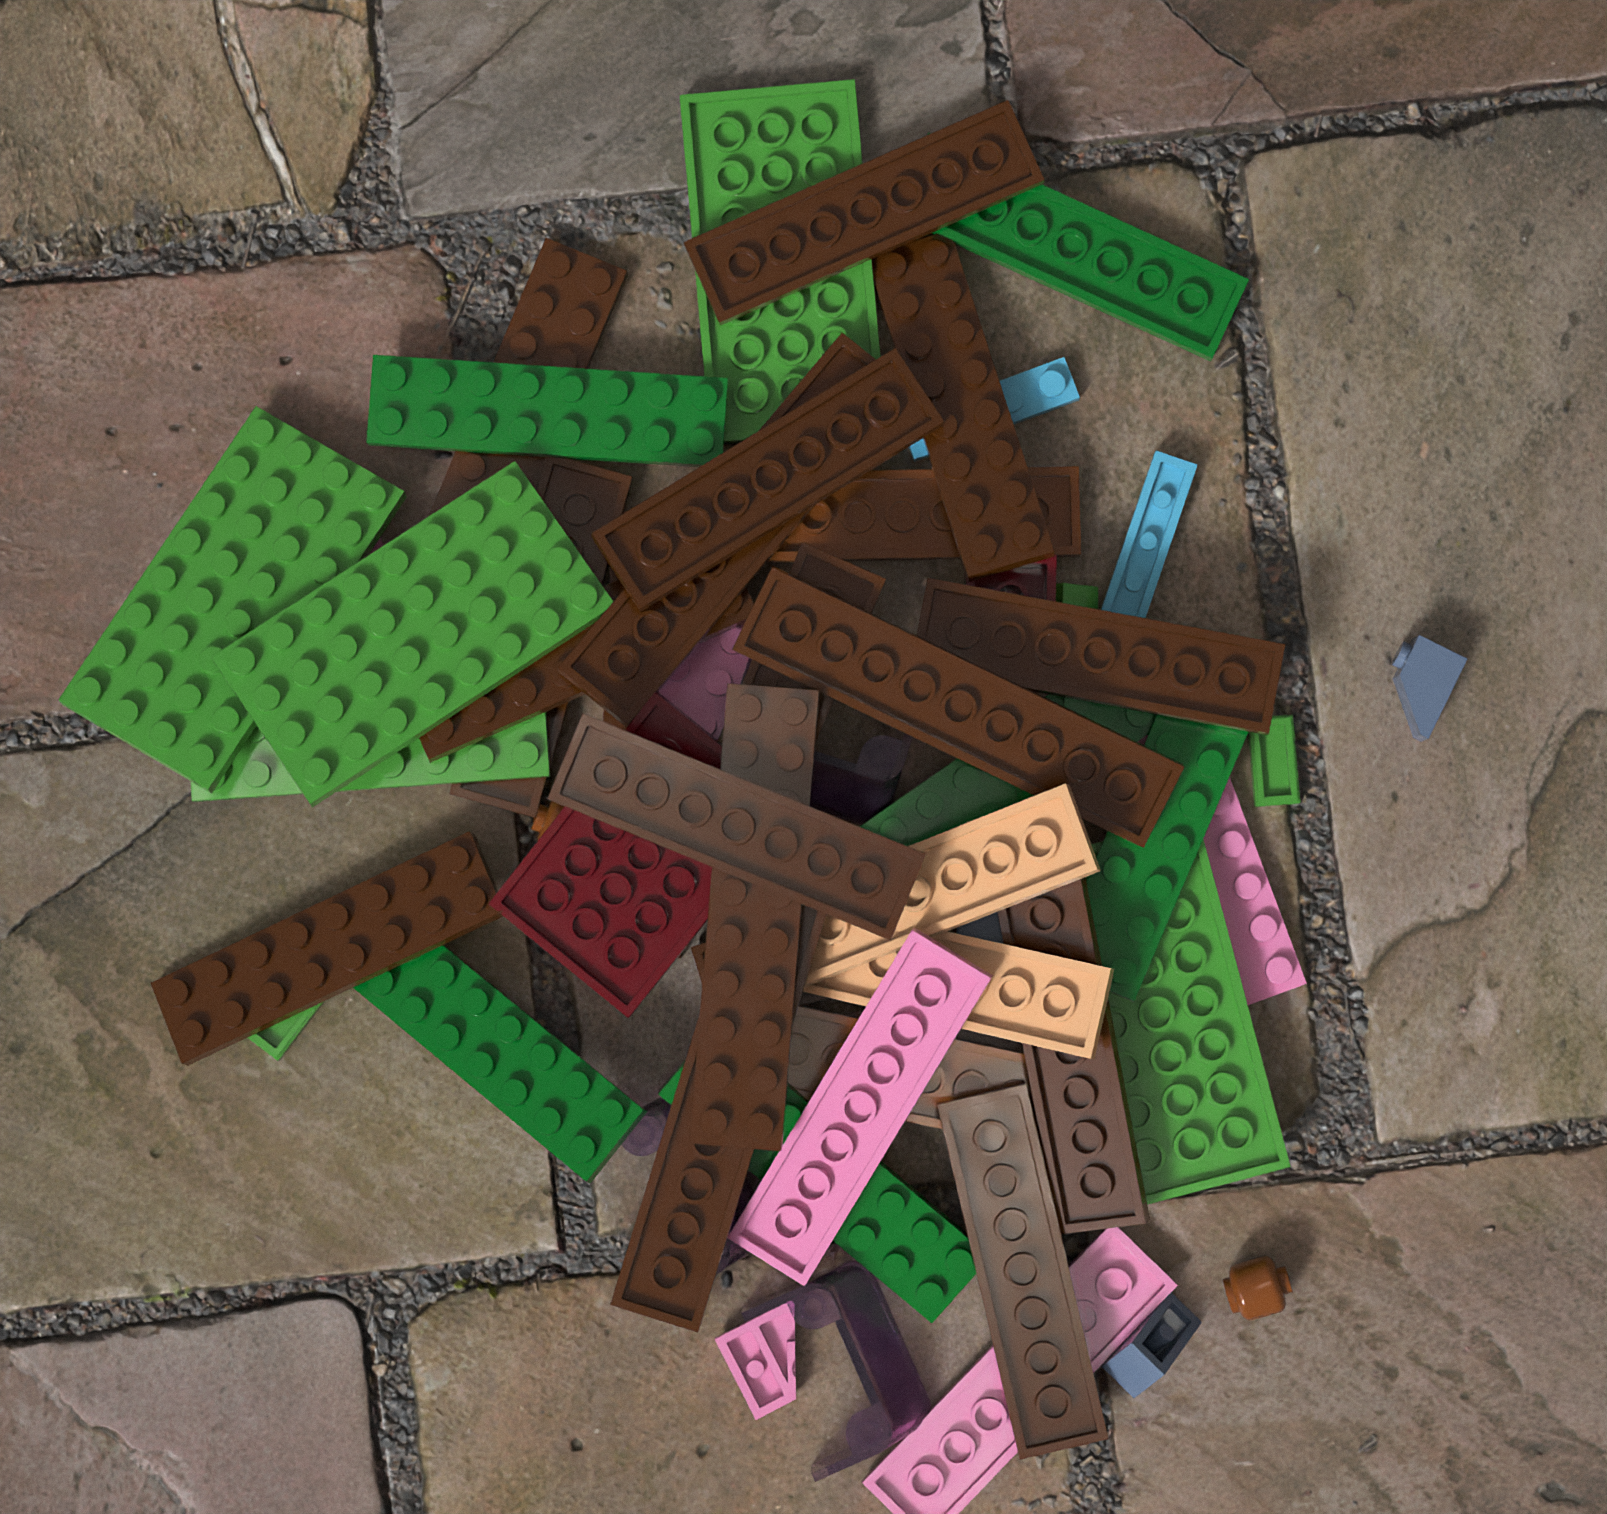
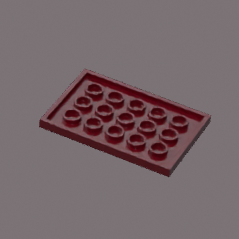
[488,691,722,1018]

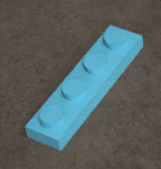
[909,357,1080,462]
[1101,451,1197,618]

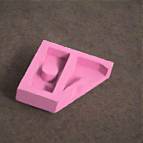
[715,1298,796,1420]

